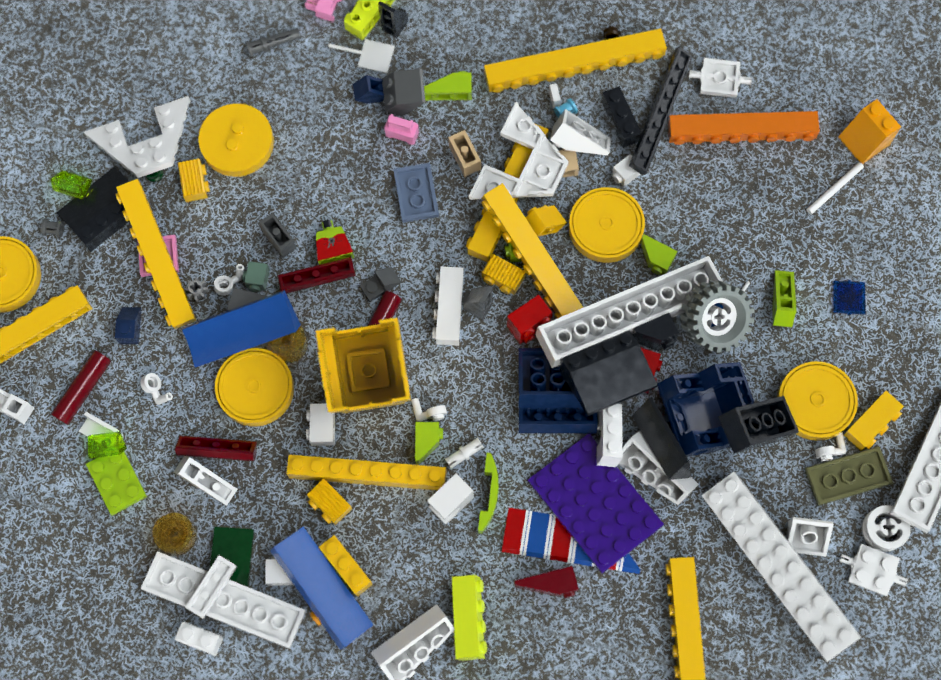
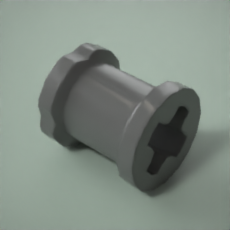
[40,218,65,238]

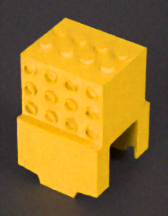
[316,318,411,414]

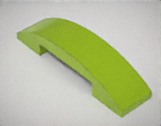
[478,452,499,534]

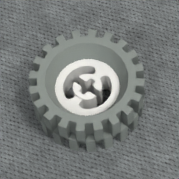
[680,280,755,353]

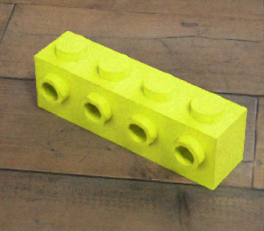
[344,0,395,41]
[452,575,487,661]

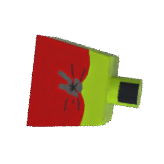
[316,220,354,265]

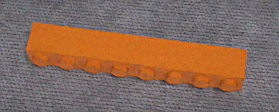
[668,111,820,145]

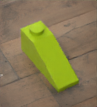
[424,71,472,101]
[772,270,797,327]

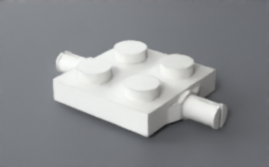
[689,58,752,98]
[839,544,908,596]

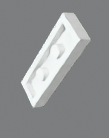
[185,555,237,619]

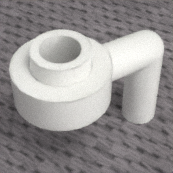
[214,264,244,296]
[140,373,173,405]
[411,398,447,422]
[815,432,846,462]

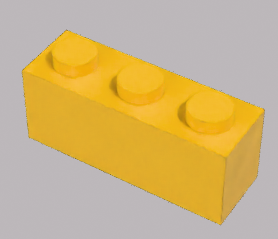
[844,391,904,451]
[319,535,373,597]

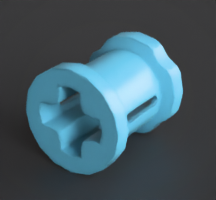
[554,98,578,118]

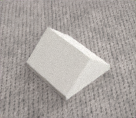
[787,517,834,557]

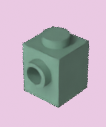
[243,261,270,292]

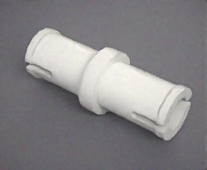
[445,437,484,469]

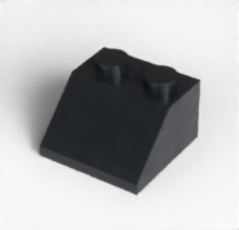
[632,313,680,351]

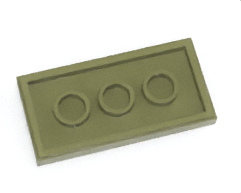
[804,446,893,506]

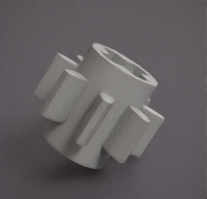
[184,277,209,303]

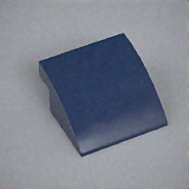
[518,348,598,433]

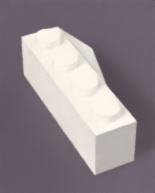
[618,430,699,505]
[371,604,454,680]

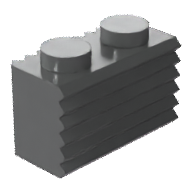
[258,213,297,258]

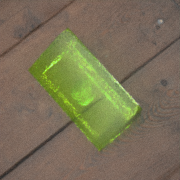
[50,170,92,199]
[88,431,127,459]

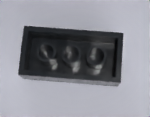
[718,396,799,454]

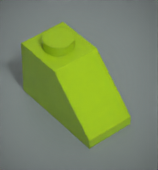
[640,234,678,275]
[415,422,443,464]

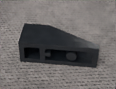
[378,1,408,38]

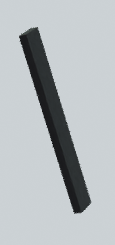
[629,46,693,176]

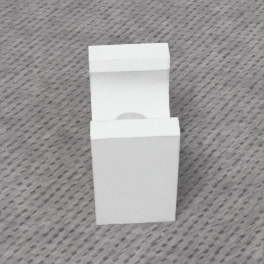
[427,473,474,525]

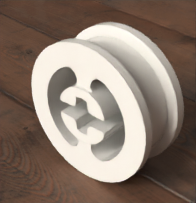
[862,505,911,552]

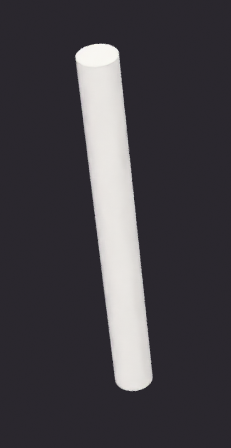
[806,162,864,215]

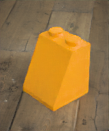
[838,99,901,164]

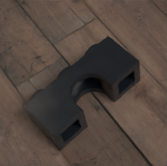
[601,86,642,148]

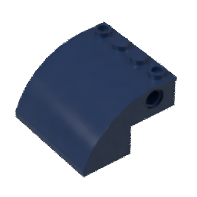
[657,362,755,457]

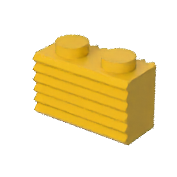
[178,158,210,202]
[525,205,567,236]
[482,254,526,295]
[307,479,352,525]

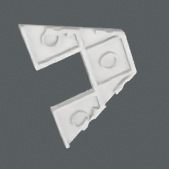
[84,96,191,178]
[469,102,569,200]

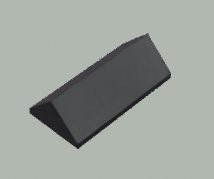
[632,397,691,480]

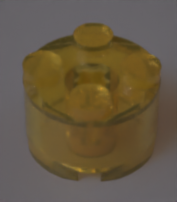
[267,326,308,363]
[152,512,197,556]

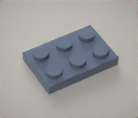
[393,163,439,223]

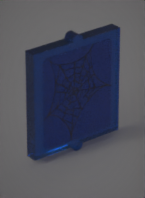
[833,280,866,316]

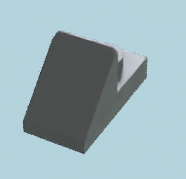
[359,267,402,302]

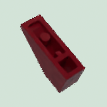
[514,566,579,599]

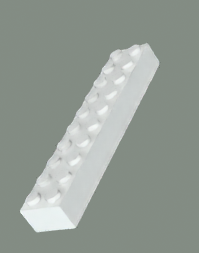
[535,256,722,368]
[702,472,861,662]

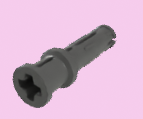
[245,27,301,57]

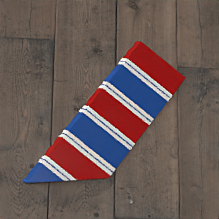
[502,508,640,574]

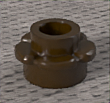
[603,26,621,40]

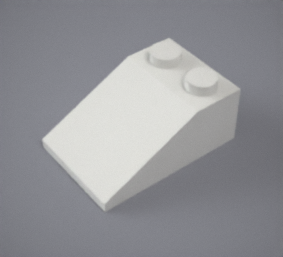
[550,109,611,155]

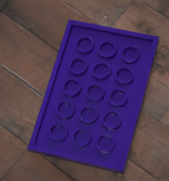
[528,434,664,574]

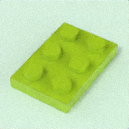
[86,445,148,516]

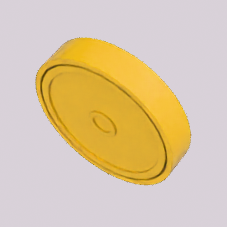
[198,103,274,177]
[569,187,645,263]
[0,236,41,313]
[215,348,294,427]
[777,361,858,441]

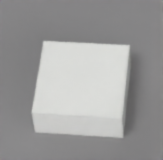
[549,83,561,109]

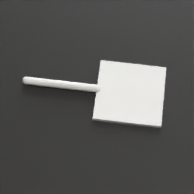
[328,39,395,73]

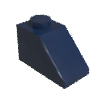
[352,75,384,104]
[115,307,142,344]

